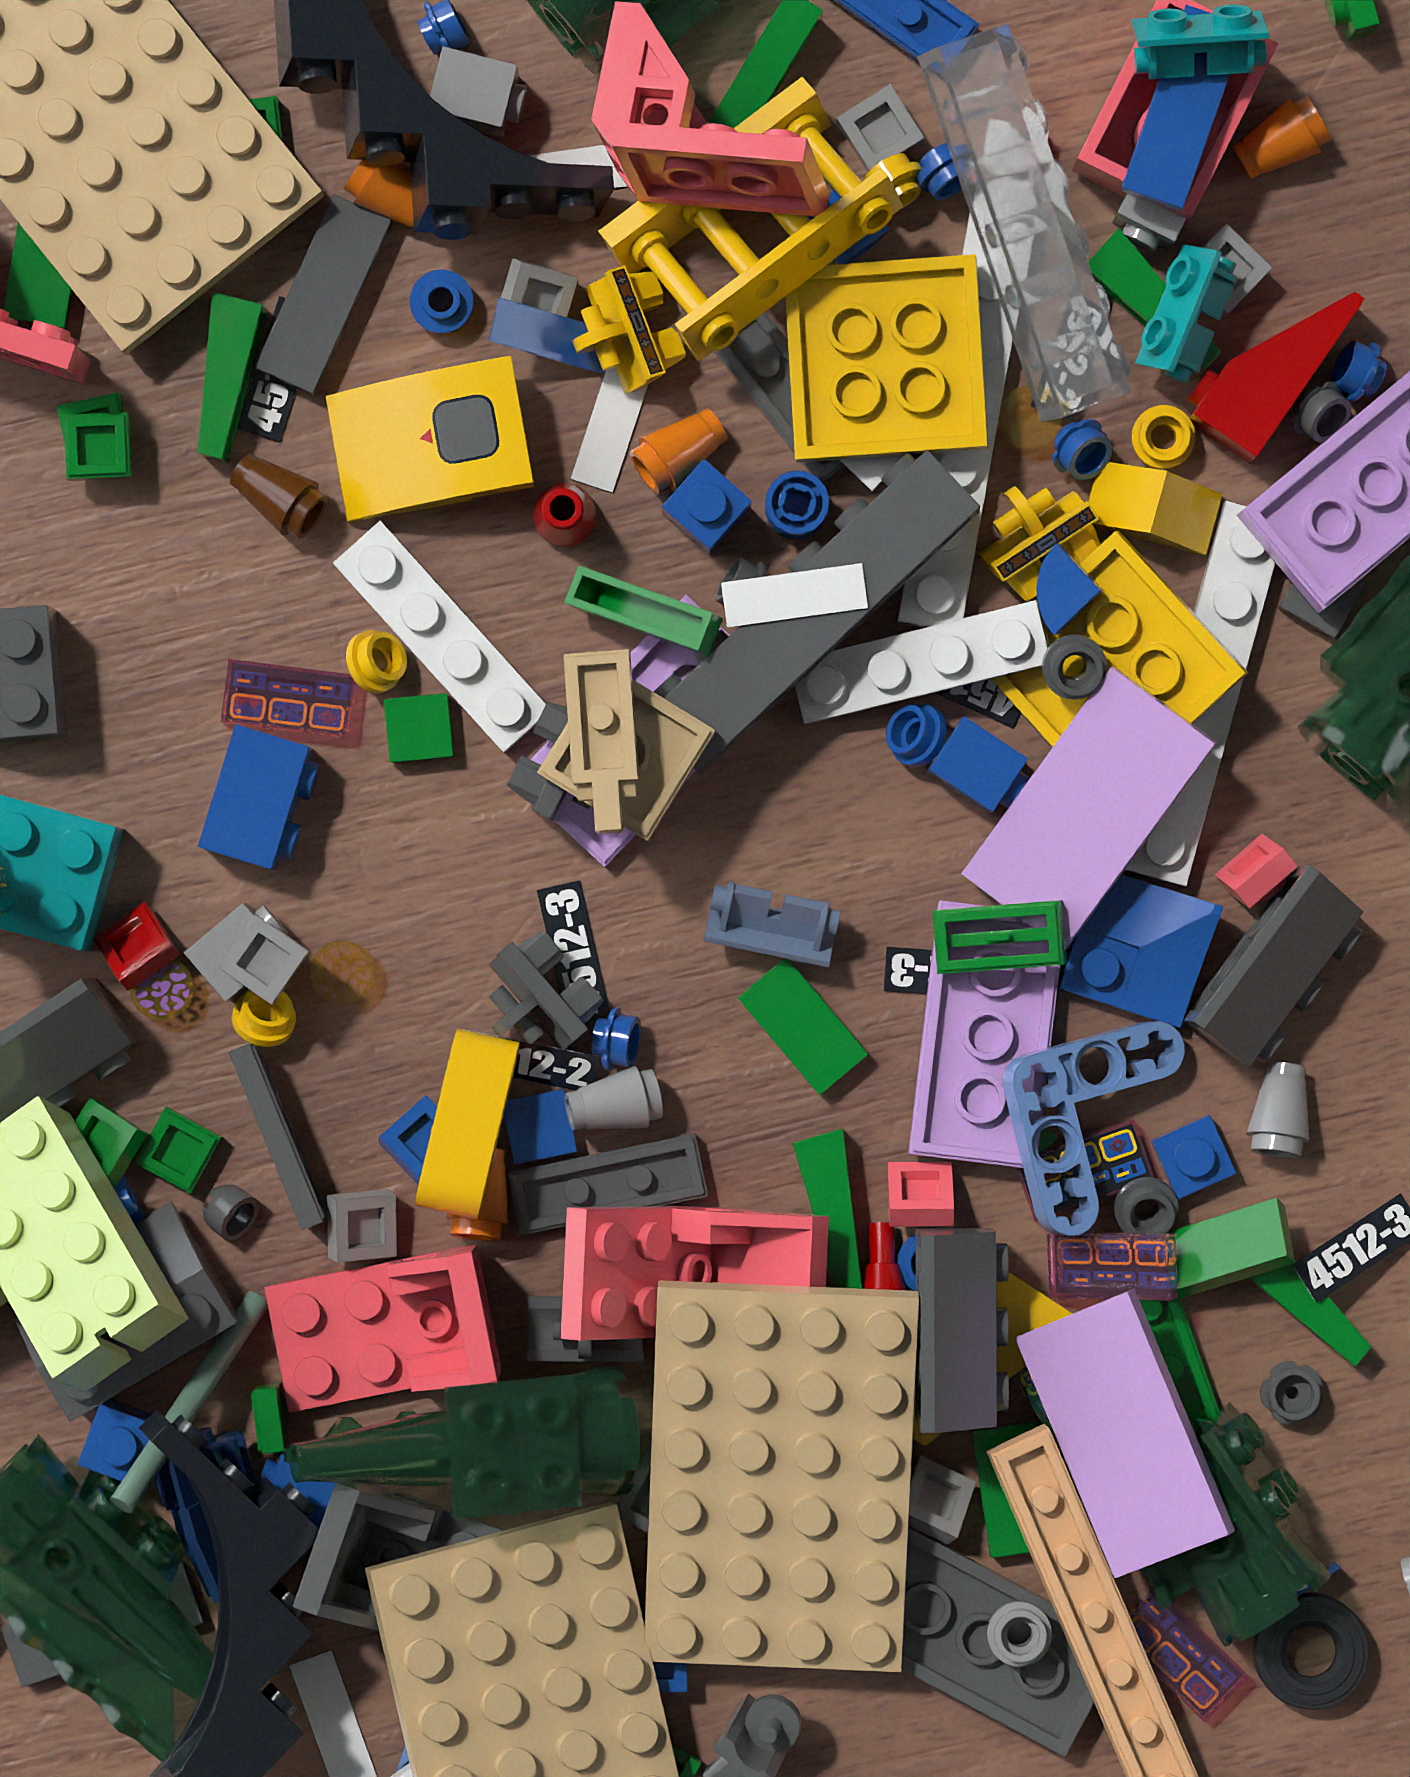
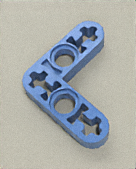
[1003,1021,1185,1236]

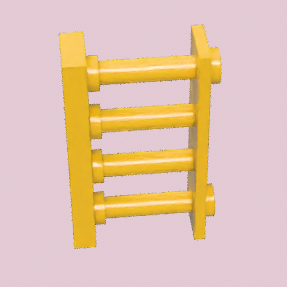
[598,77,903,362]

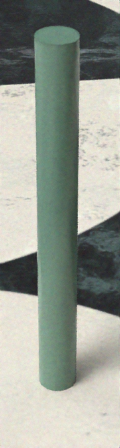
[110,1291,268,1513]

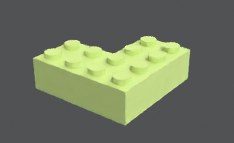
[0,1096,189,1393]

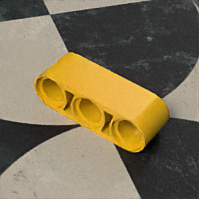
[415,1028,520,1220]

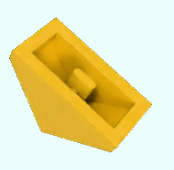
[1088,462,1222,556]

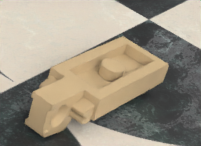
[564,649,639,834]

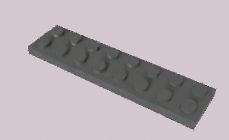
[617,1439,1094,1757]

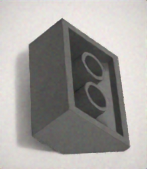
[1183,864,1364,1067]
[0,978,138,1123]
[7,1201,237,1422]
[915,1228,1009,1433]

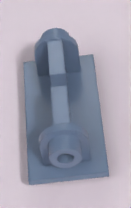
[703,881,841,967]

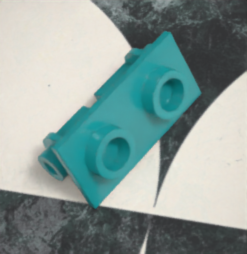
[1131,4,1269,80]
[1135,244,1238,384]

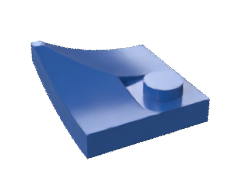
[1057,874,1223,1028]

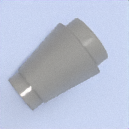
[1246,1062,1310,1158]
[564,1066,663,1131]

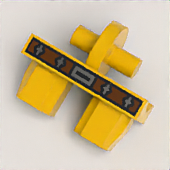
[572,265,686,394]
[978,486,1101,601]

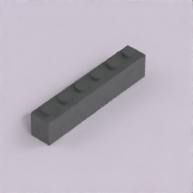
[654,450,980,775]

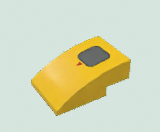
[326,355,535,522]

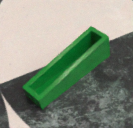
[708,0,823,128]
[1082,227,1221,376]
[197,292,269,463]
[564,566,723,656]
[792,1128,862,1289]
[1249,1257,1371,1366]

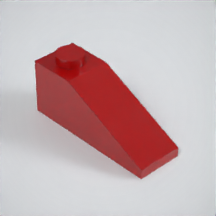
[1186,292,1365,464]

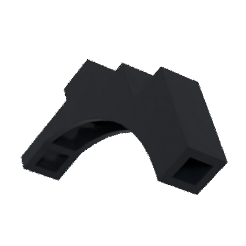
[274,0,614,240]
[139,1409,319,1777]

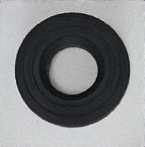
[1252,1592,1369,1710]

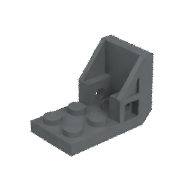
[293,1480,506,1631]

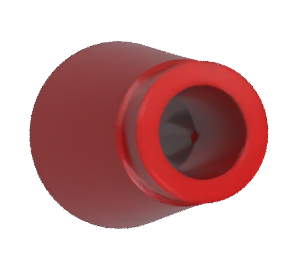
[533,483,596,546]

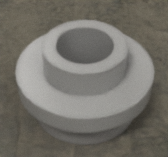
[987,1601,1052,1667]

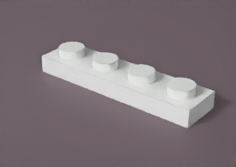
[333,521,546,753]
[795,600,1050,724]

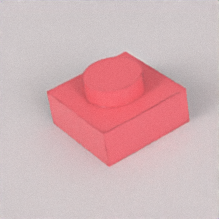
[1214,833,1298,909]
[887,1161,954,1227]

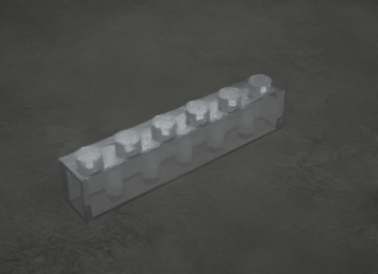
[917,23,1132,422]

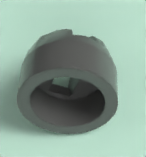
[202,1184,259,1241]

